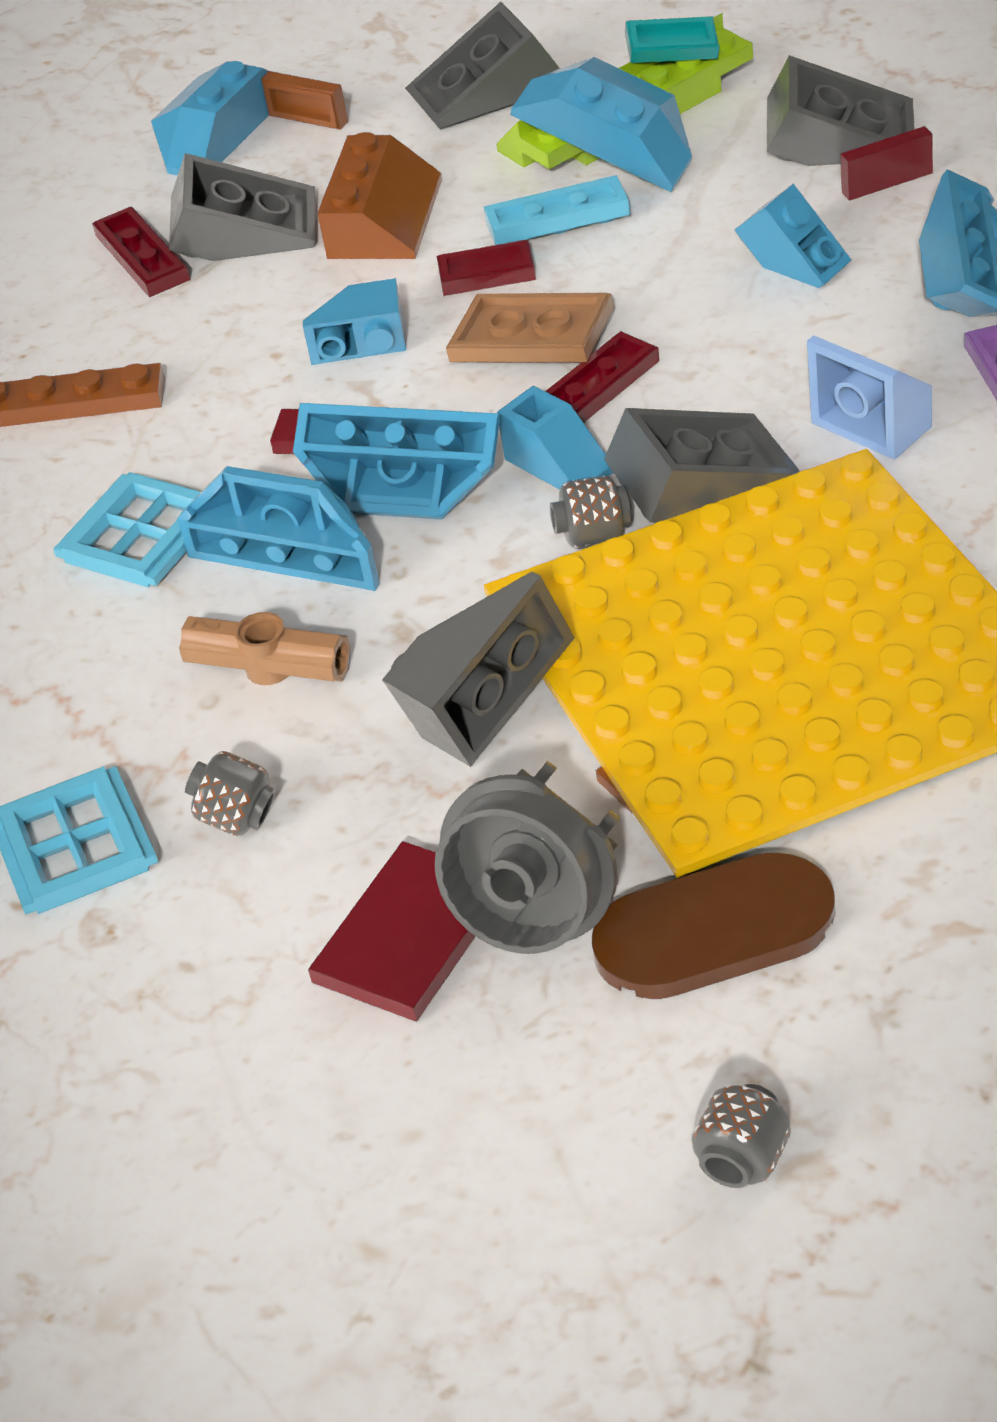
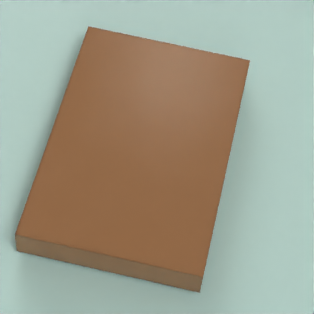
[446,293,614,362]

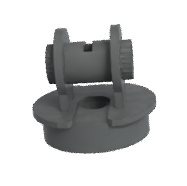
[435,761,620,954]

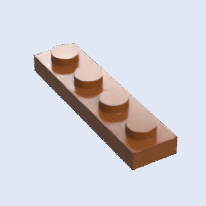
[0,363,165,427]

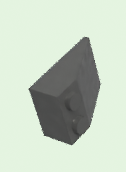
[405,2,560,129]
[767,55,915,166]
[169,153,316,261]
[604,408,800,523]
[382,572,575,767]

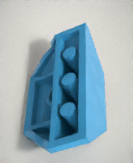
[510,57,692,192]
[151,61,269,176]
[919,169,997,317]
[293,403,500,520]
[177,466,380,591]

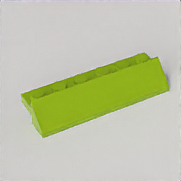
[496,12,753,169]

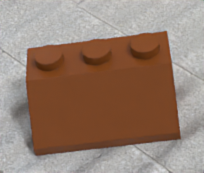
[317,132,442,259]

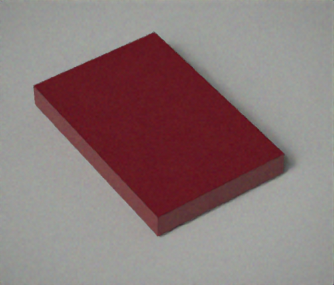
[308,841,476,1022]

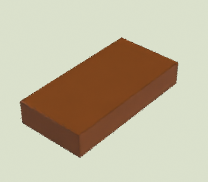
[261,71,348,130]

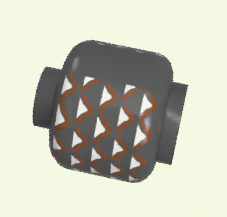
[550,475,631,549]
[185,751,276,836]
[691,1084,791,1188]

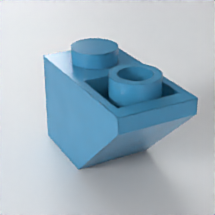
[735,183,852,288]
[302,278,406,365]
[497,385,613,490]

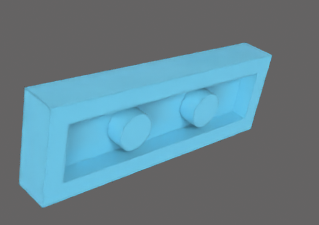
[483,175,630,245]

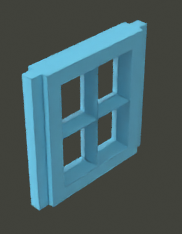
[53,472,201,588]
[0,766,159,915]

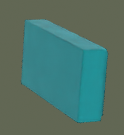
[625,16,719,63]

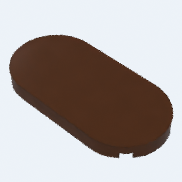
[592,853,836,999]

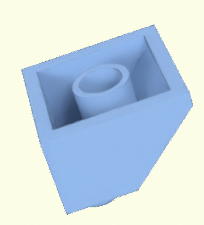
[807,335,932,460]

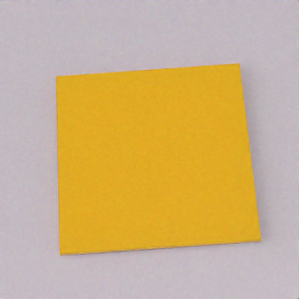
[484,448,997,878]

